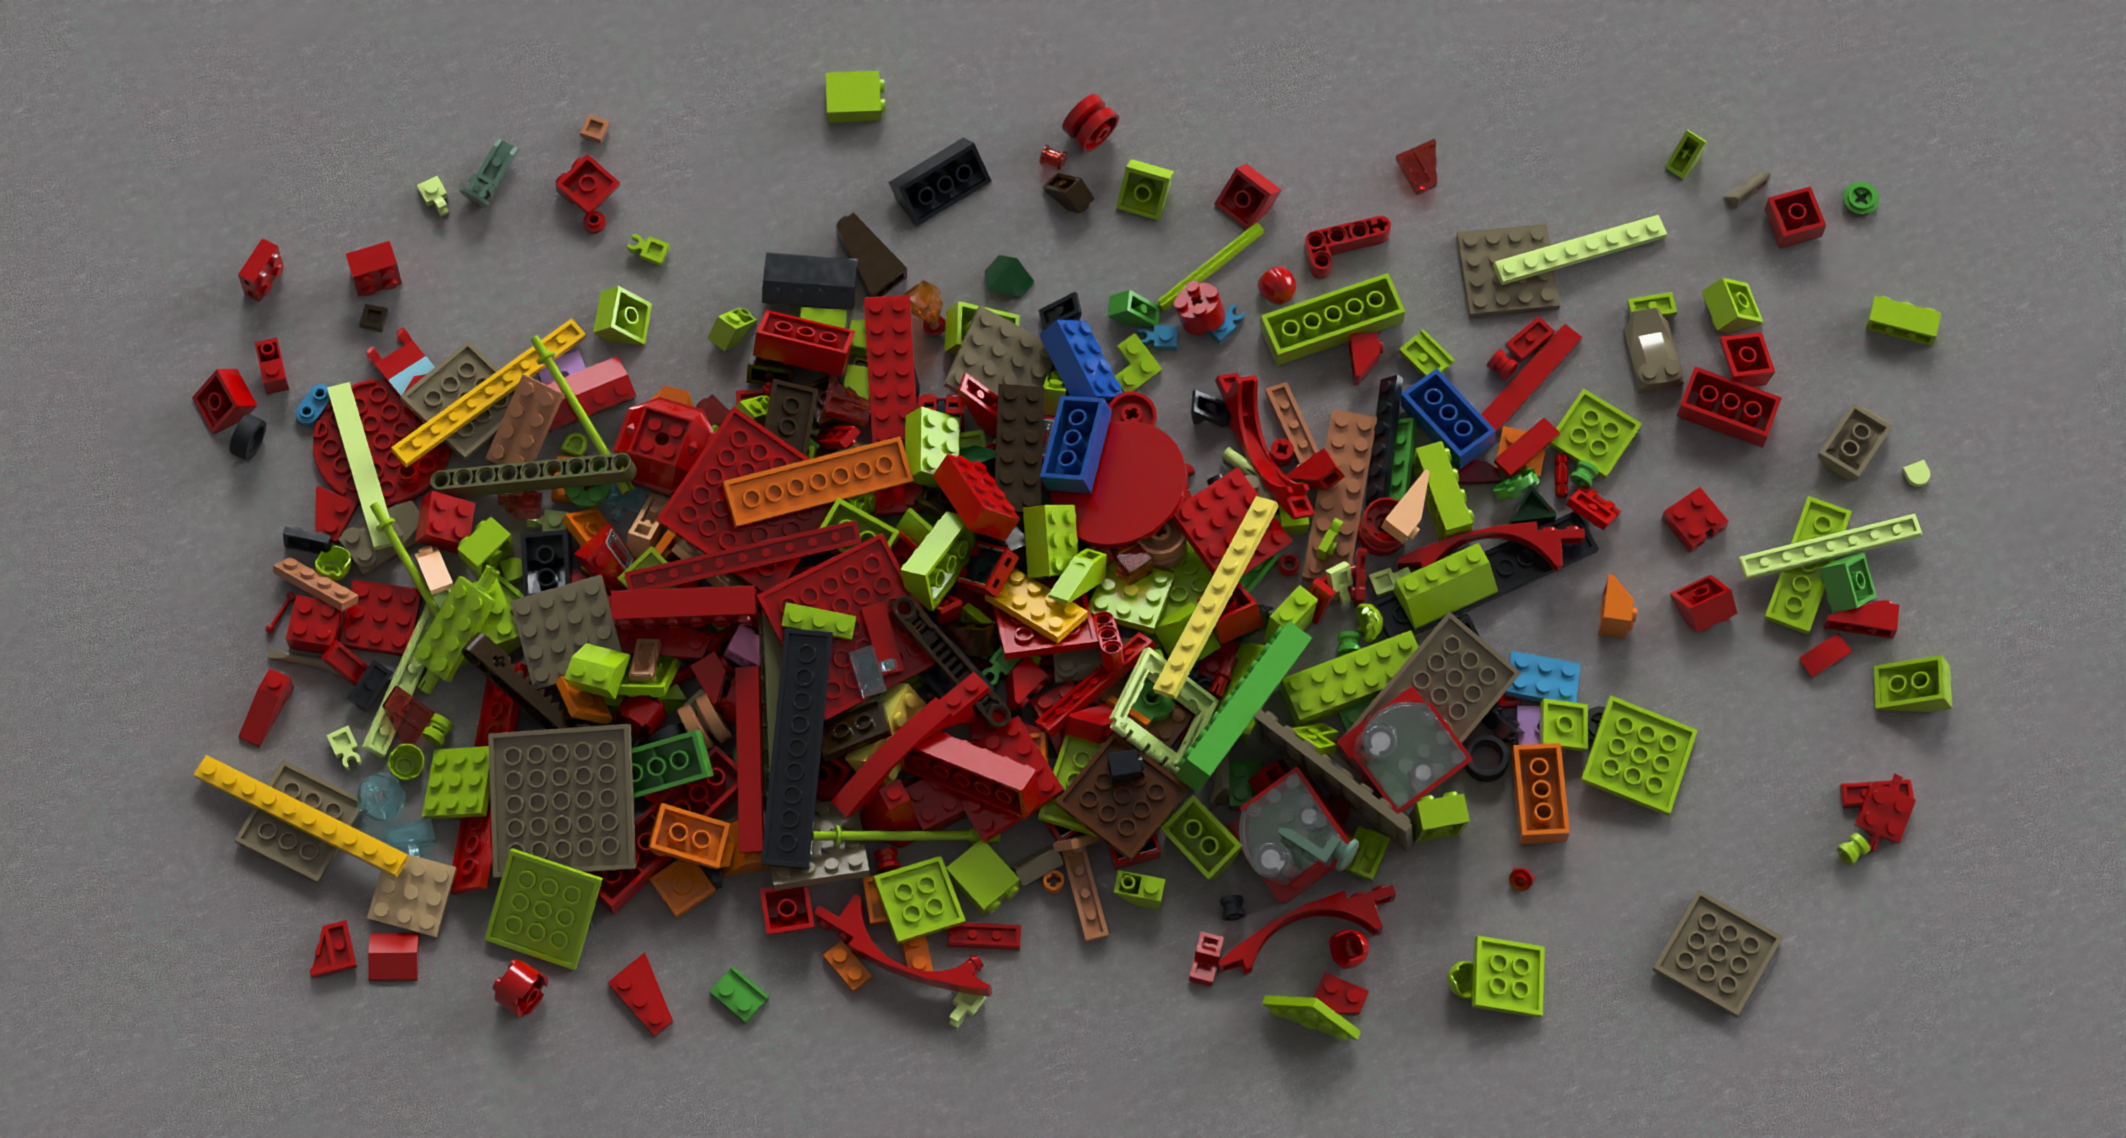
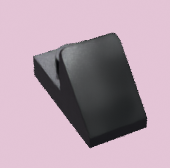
[1038,292,1082,330]
[1191,390,1230,427]

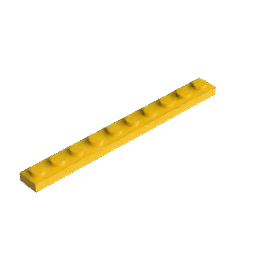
[392,318,586,468]
[193,755,409,878]

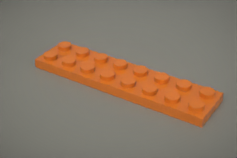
[722,436,914,528]

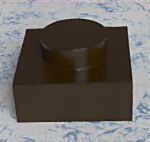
[359,304,388,332]

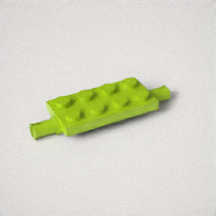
[413,565,500,694]

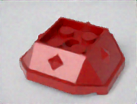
[613,397,715,496]

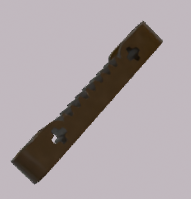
[889,596,1011,730]
[461,632,591,730]

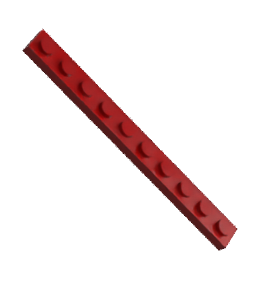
[624,520,861,590]

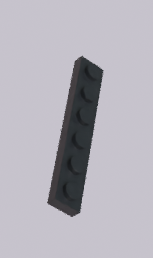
[1365,375,1403,506]

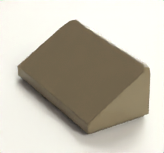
[1724,171,1771,209]
[1010,845,1063,886]

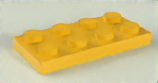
[985,568,1088,644]

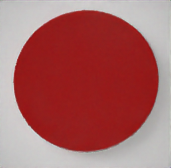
[313,379,452,508]
[1050,421,1188,548]

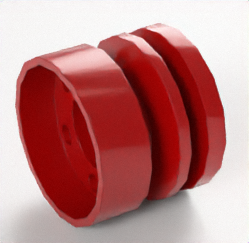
[1357,497,1403,557]

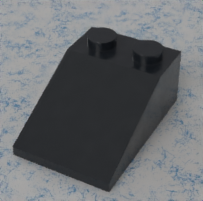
[521,529,573,597]

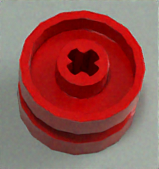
[1062,94,1119,152]
[1109,392,1157,427]

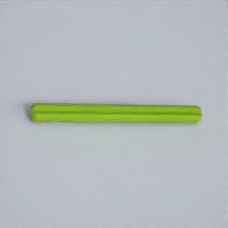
[1157,223,1264,311]

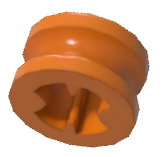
[1043,870,1065,894]

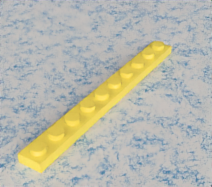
[1153,496,1279,699]

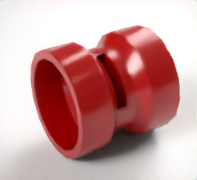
[1487,349,1519,381]

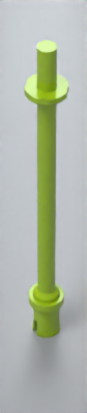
[530,335,635,496]
[370,502,469,666]
[812,825,1000,847]

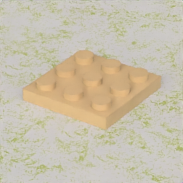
[367,854,458,938]

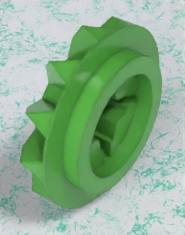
[1843,182,1879,216]

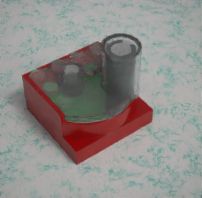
[1334,685,1473,814]
[1227,766,1361,905]

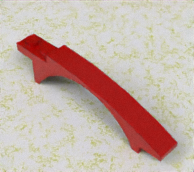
[1215,372,1315,520]
[1398,521,1585,572]
[831,672,990,819]
[1217,885,1396,975]
[814,894,992,997]

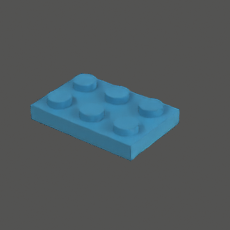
[1505,651,1581,703]

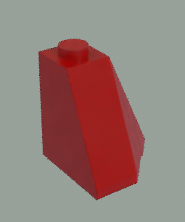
[860,779,920,848]

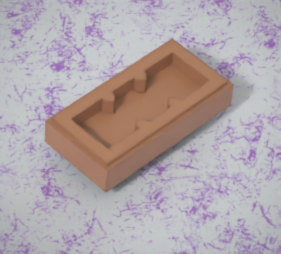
[629,639,662,681]
[1053,834,1102,852]

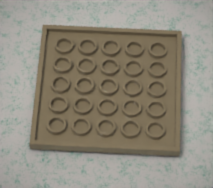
[488,724,636,878]

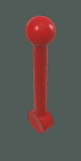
[265,592,296,634]

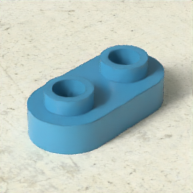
[296,384,330,427]

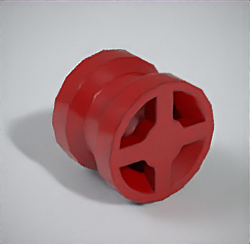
[1270,438,1294,467]
[874,847,901,874]

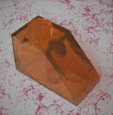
[903,280,943,326]

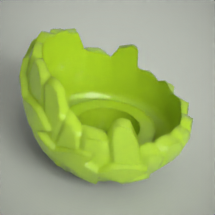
[1356,603,1383,642]

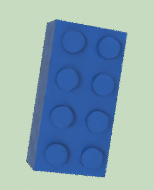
[1039,320,1123,406]
[1401,368,1496,470]
[1040,396,1112,493]

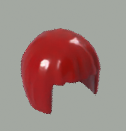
[1257,266,1297,305]
[1329,930,1369,969]

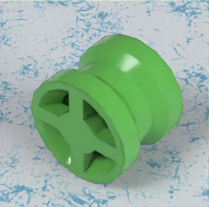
[1570,461,1599,489]
[1337,631,1361,656]

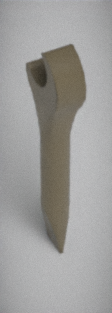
[267,649,343,678]

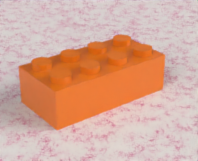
[1510,743,1570,845]

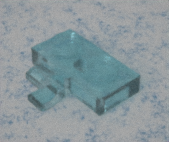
[605,483,651,523]
[849,645,898,698]
[384,817,437,858]

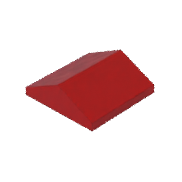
[368,933,419,981]

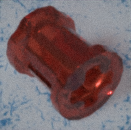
[1039,144,1068,171]

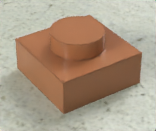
[580,114,610,144]

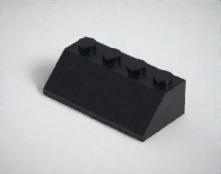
[888,138,992,226]
[762,252,858,310]

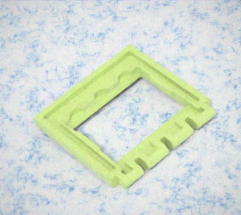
[1109,647,1219,776]

